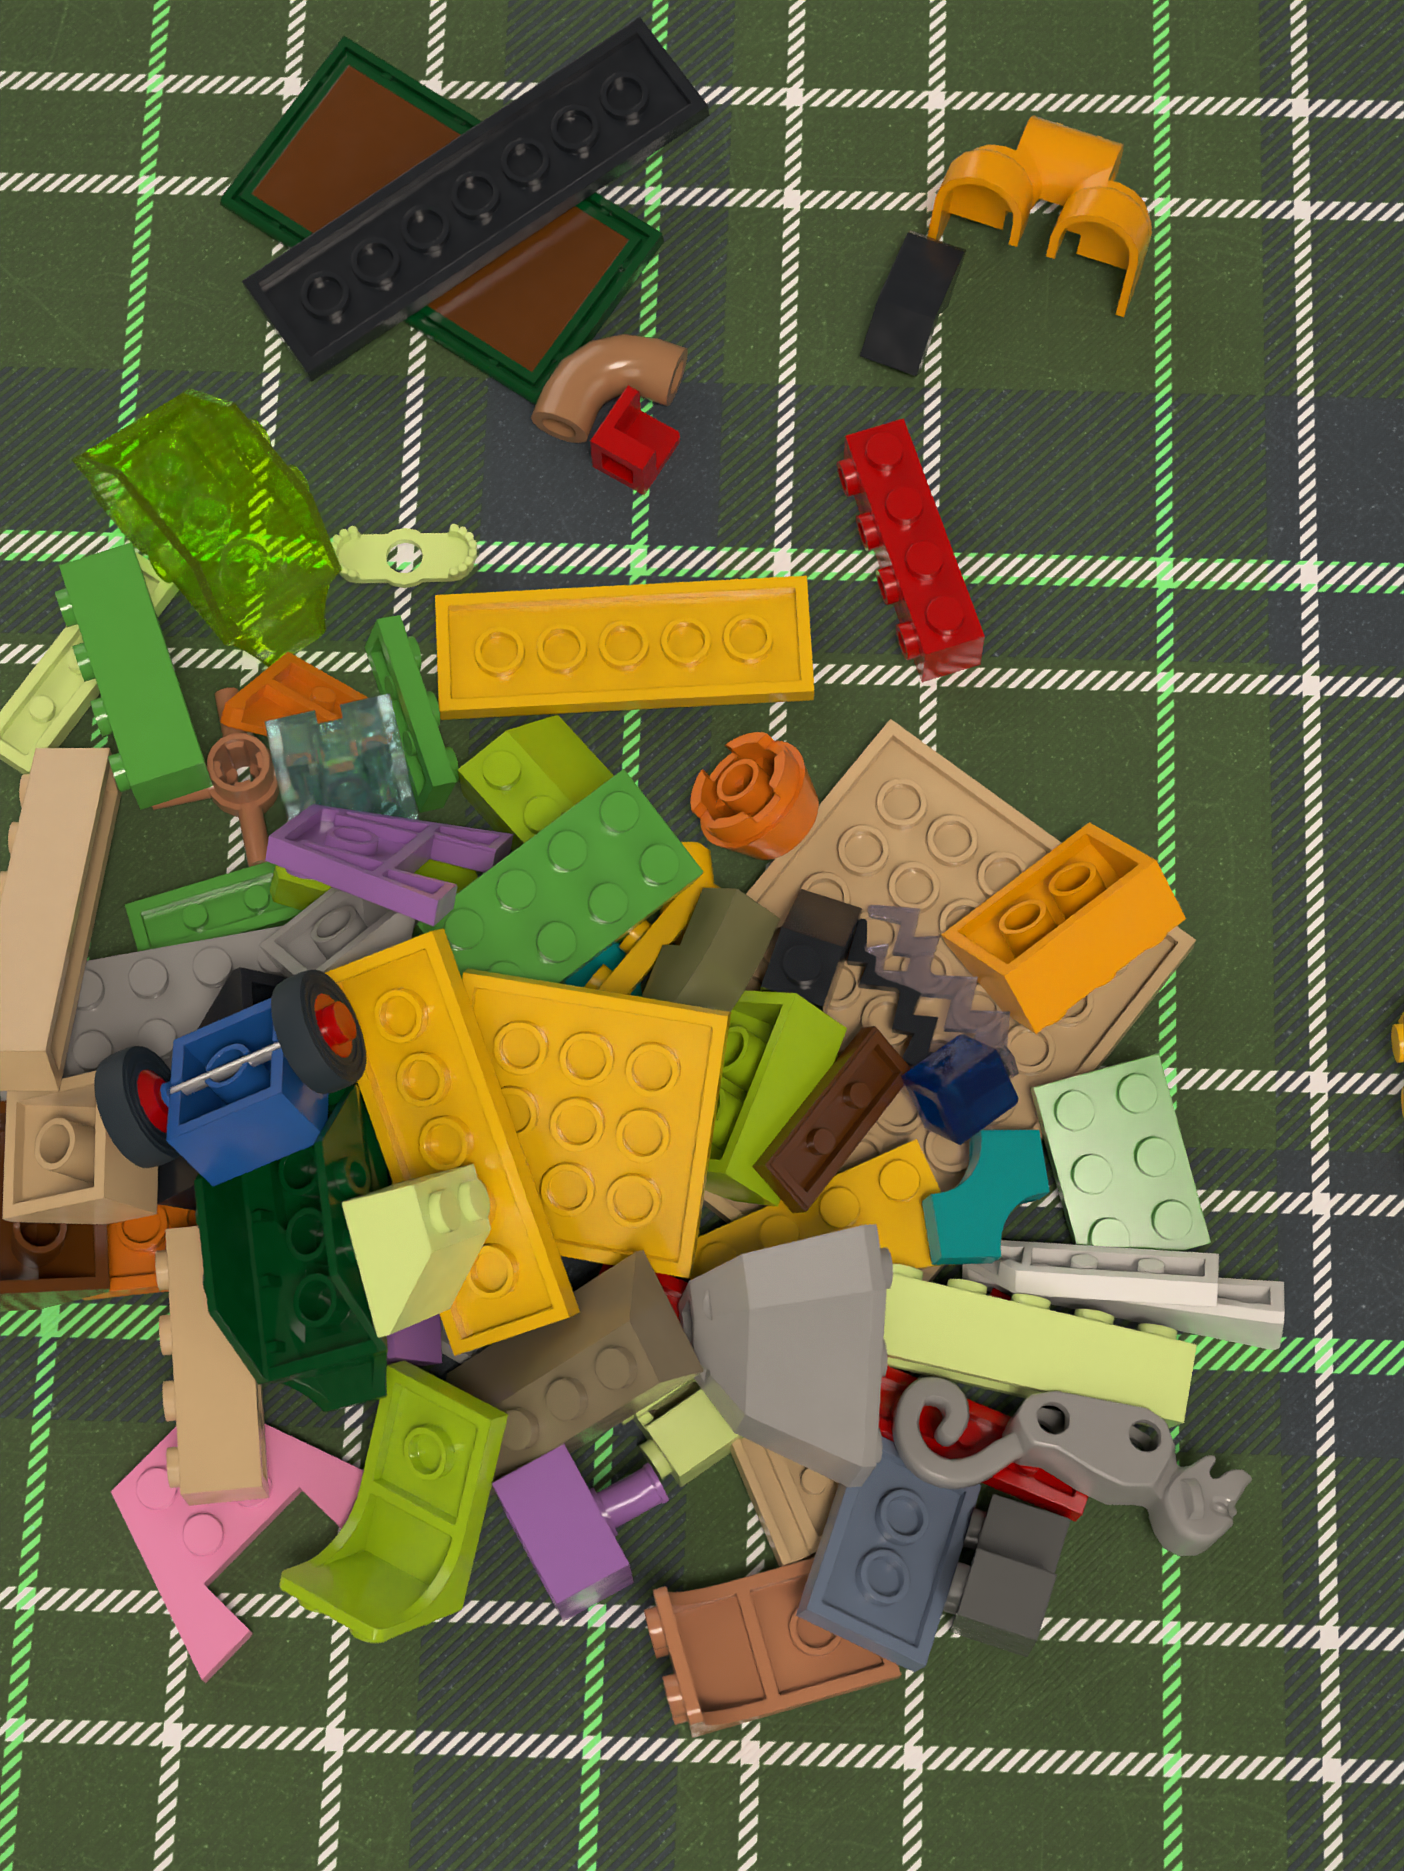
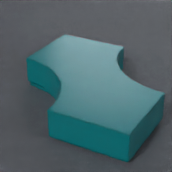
[922,1130,1050,1265]

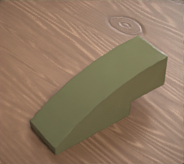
[642,888,780,1012]

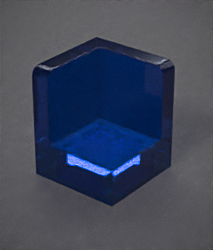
[901,1034,1018,1145]

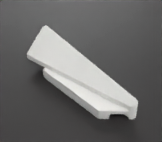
[962,1240,1285,1350]

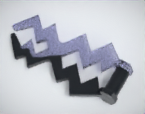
[847,905,1019,1109]

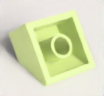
[342,1164,491,1338]

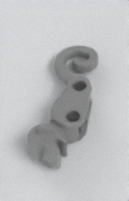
[892,1376,1252,1556]

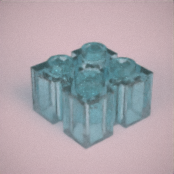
[265,693,419,822]

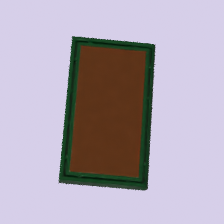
[220,35,664,406]

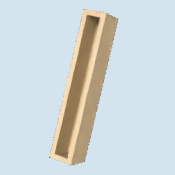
[0,748,122,1091]

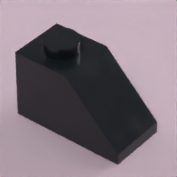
[761,889,862,1014]

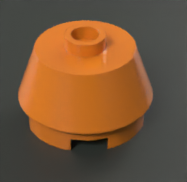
[690,732,819,860]

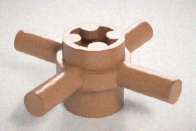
[152,688,339,867]

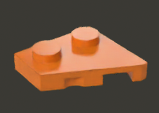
[220,652,392,757]

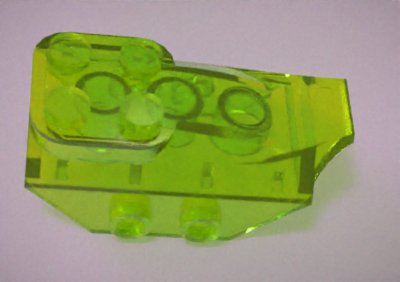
[71,388,342,667]

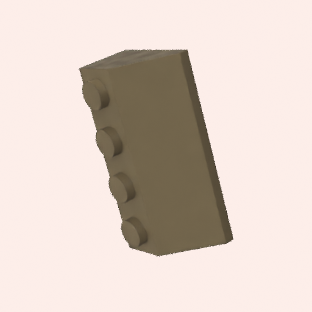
[446,1250,704,1496]

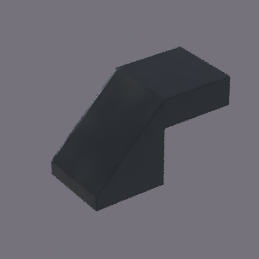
[860,230,967,376]

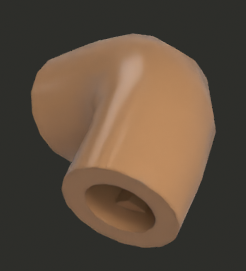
[531,334,688,443]

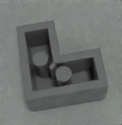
[943,1494,1071,1657]

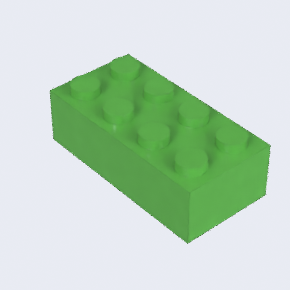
[411,769,704,984]

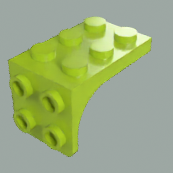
[279,1360,508,1643]

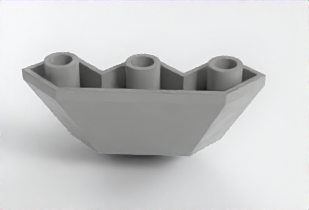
[678,1224,893,1487]

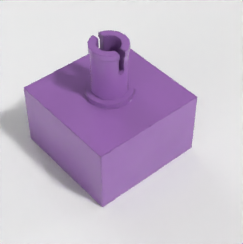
[492,1444,669,1622]

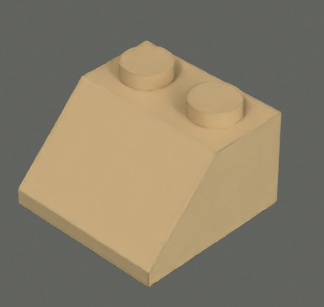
[2,1071,158,1225]

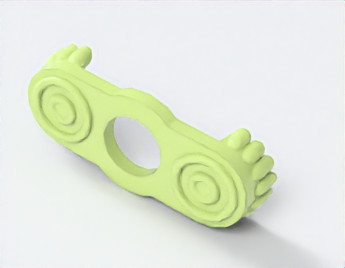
[329,524,477,588]

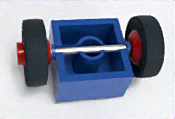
[94,969,366,1186]

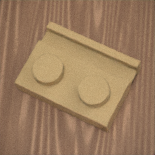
[730,1438,839,1567]

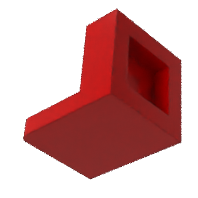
[590,385,680,495]

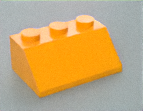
[941,822,1186,1034]

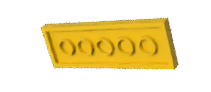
[435,576,814,720]
[325,928,580,1356]

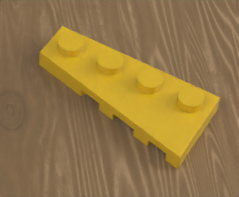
[690,1139,956,1280]

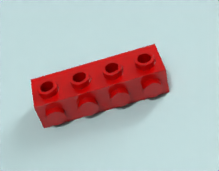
[837,418,985,683]

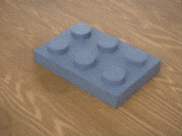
[796,1436,981,1672]

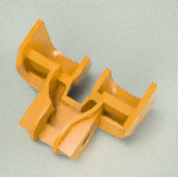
[928,116,1152,317]

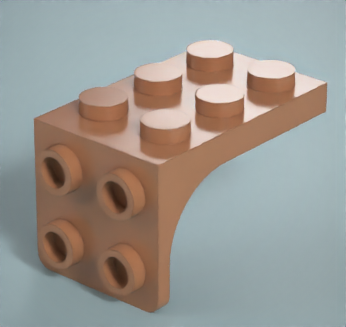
[644,1557,901,1738]

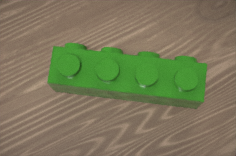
[55,542,213,810]

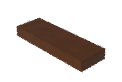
[752,1026,914,1213]

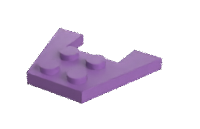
[265,804,513,926]

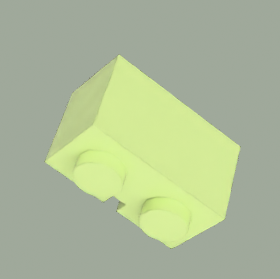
[621,1378,744,1487]

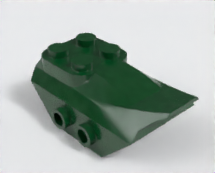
[194,1084,389,1412]

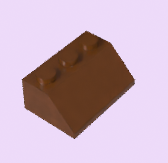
[0,1101,110,1311]

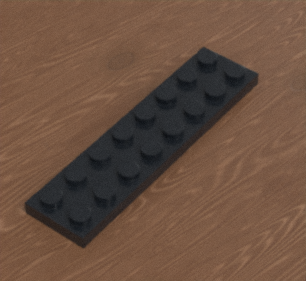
[242,17,709,382]

